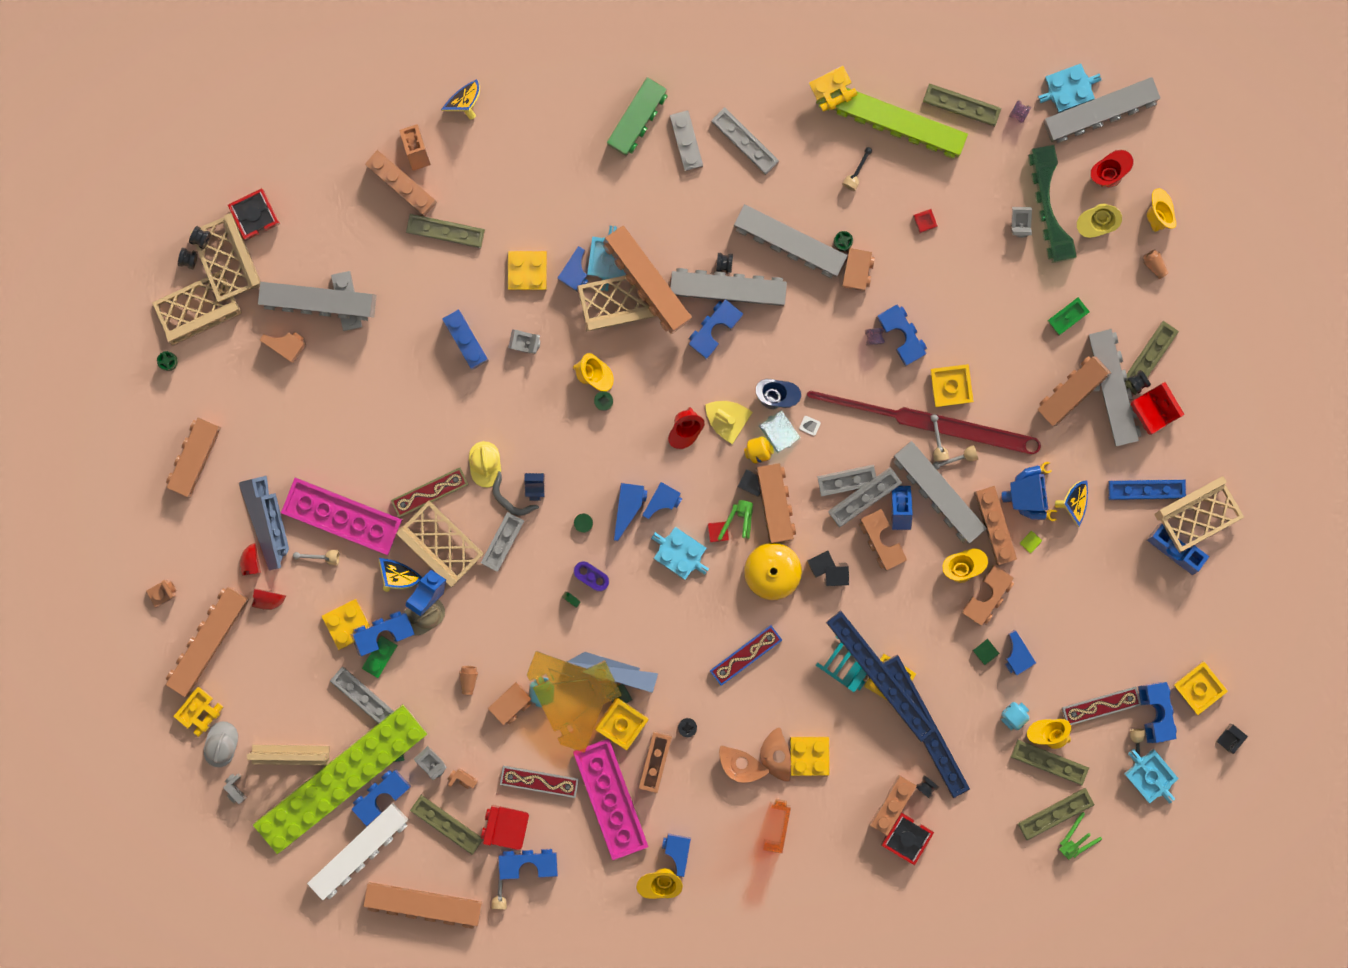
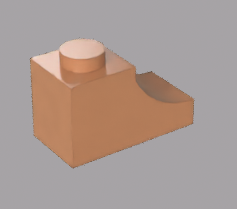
[399,124,431,171]
[260,332,306,363]

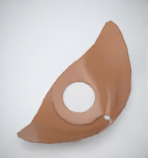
[760,728,791,781]
[719,746,769,783]

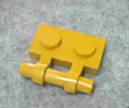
[809,66,858,112]
[173,687,224,737]

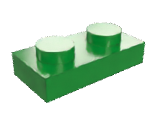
[1047,297,1090,335]
[362,636,398,678]

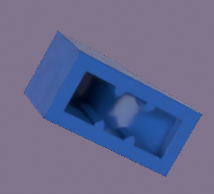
[558,246,588,292]
[642,482,682,519]
[891,486,913,530]
[405,570,446,616]
[1005,630,1036,675]
[662,833,691,877]

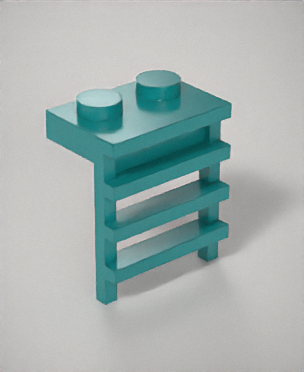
[815,636,867,692]

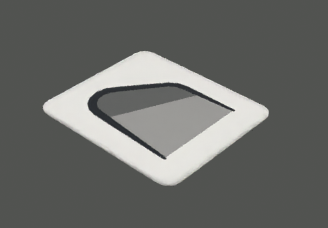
[799,416,821,436]

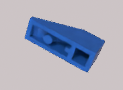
[614,483,648,541]

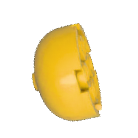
[744,543,802,600]

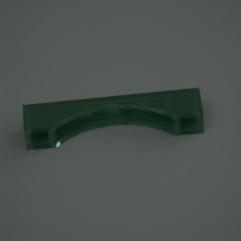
[1028,145,1077,263]

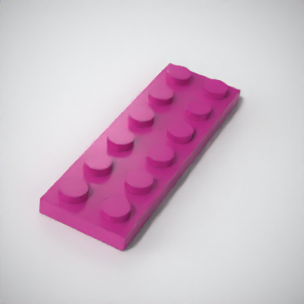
[281,478,402,555]
[573,739,649,860]

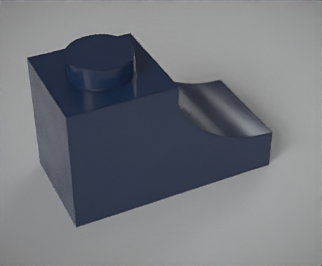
[524,473,545,501]

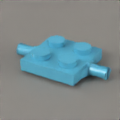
[1038,64,1102,113]
[587,225,626,291]
[651,527,709,580]
[1124,749,1179,804]

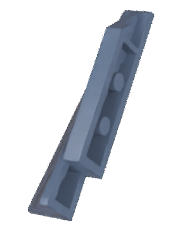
[239,476,289,570]
[564,652,658,693]

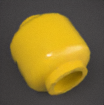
[744,436,774,464]

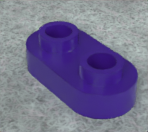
[574,561,609,591]

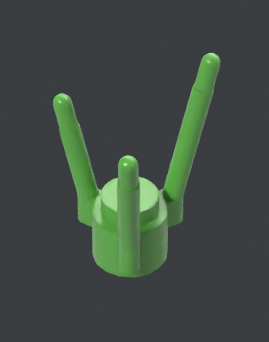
[718,500,753,540]
[1059,812,1102,860]

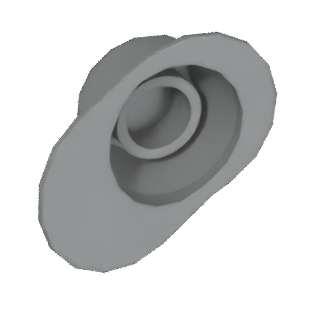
[204,722,238,767]

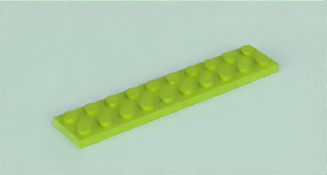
[253,704,427,854]

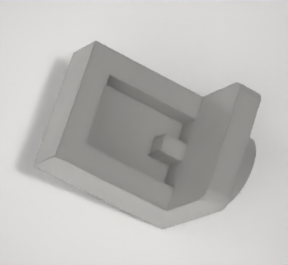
[1011,207,1032,238]
[508,329,540,354]
[414,746,447,780]
[223,773,247,804]

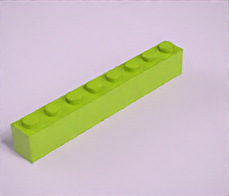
[816,87,968,159]

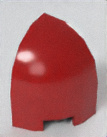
[240,543,261,576]
[252,589,287,610]

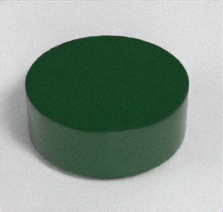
[574,513,593,533]

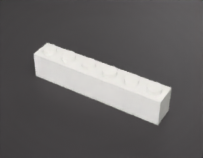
[307,803,409,900]

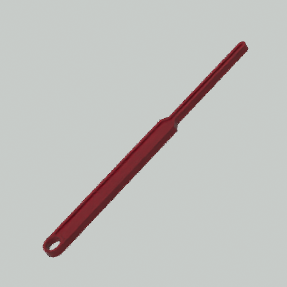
[807,391,1041,454]

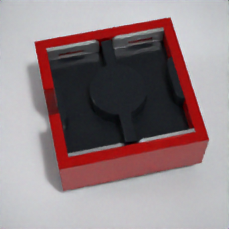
[228,188,280,240]
[881,812,934,866]

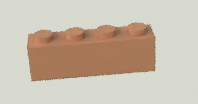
[365,150,437,217]
[1037,356,1111,426]
[166,418,221,497]
[756,463,796,543]
[974,486,1017,565]

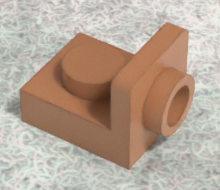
[146,580,177,608]
[447,768,478,789]

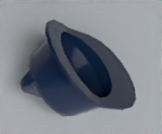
[756,379,802,409]

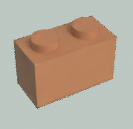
[842,248,875,291]
[488,682,531,725]

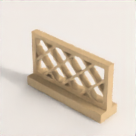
[190,213,261,302]
[152,270,242,346]
[577,275,657,332]
[1154,476,1244,553]
[396,501,484,587]
[247,745,330,765]

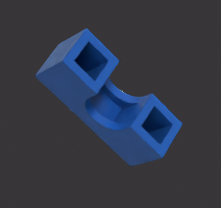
[689,299,743,359]
[877,304,927,366]
[443,309,489,370]
[1147,523,1209,575]
[350,611,415,656]
[1138,682,1177,743]
[351,770,411,826]
[499,849,558,880]

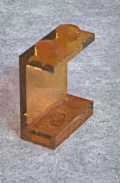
[762,799,791,853]

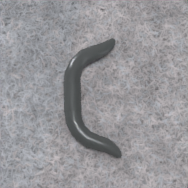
[492,471,539,516]

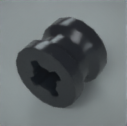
[189,226,211,249]
[178,247,198,270]
[716,253,733,273]
[1128,370,1151,394]
[678,718,697,738]
[916,775,939,799]

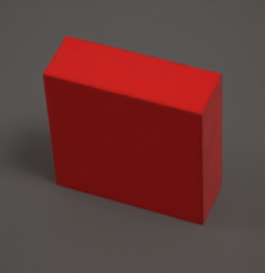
[913,209,938,234]
[708,521,729,543]

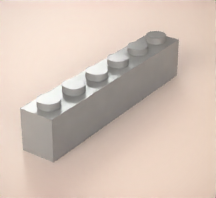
[1043,77,1160,144]
[734,204,847,279]
[671,268,787,306]
[258,282,377,321]
[1089,329,1141,446]
[893,441,987,544]

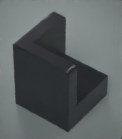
[737,469,760,497]
[807,550,836,578]
[824,562,849,586]
[1216,723,1248,754]

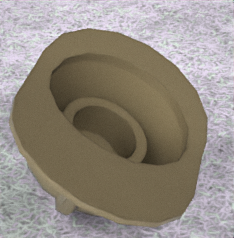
[404,600,445,636]

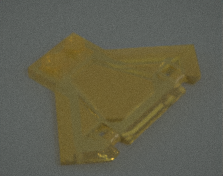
[527,651,622,753]

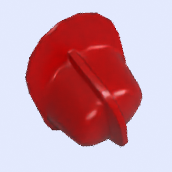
[1091,150,1134,188]
[668,407,705,449]

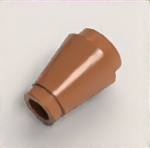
[1143,249,1168,279]
[459,666,478,695]

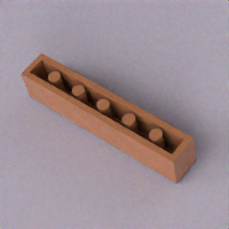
[603,225,692,334]
[165,587,249,697]
[363,882,483,929]

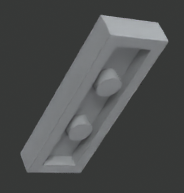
[670,110,703,171]
[331,271,362,331]
[817,465,876,497]
[481,512,524,572]

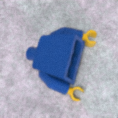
[1001,462,1057,521]

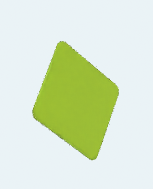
[1020,531,1042,553]

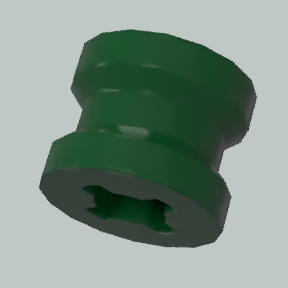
[834,231,853,251]
[157,351,178,371]
[594,391,613,411]

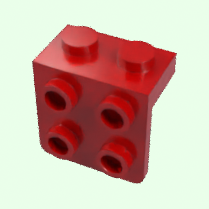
[1131,382,1185,435]
[481,805,529,850]

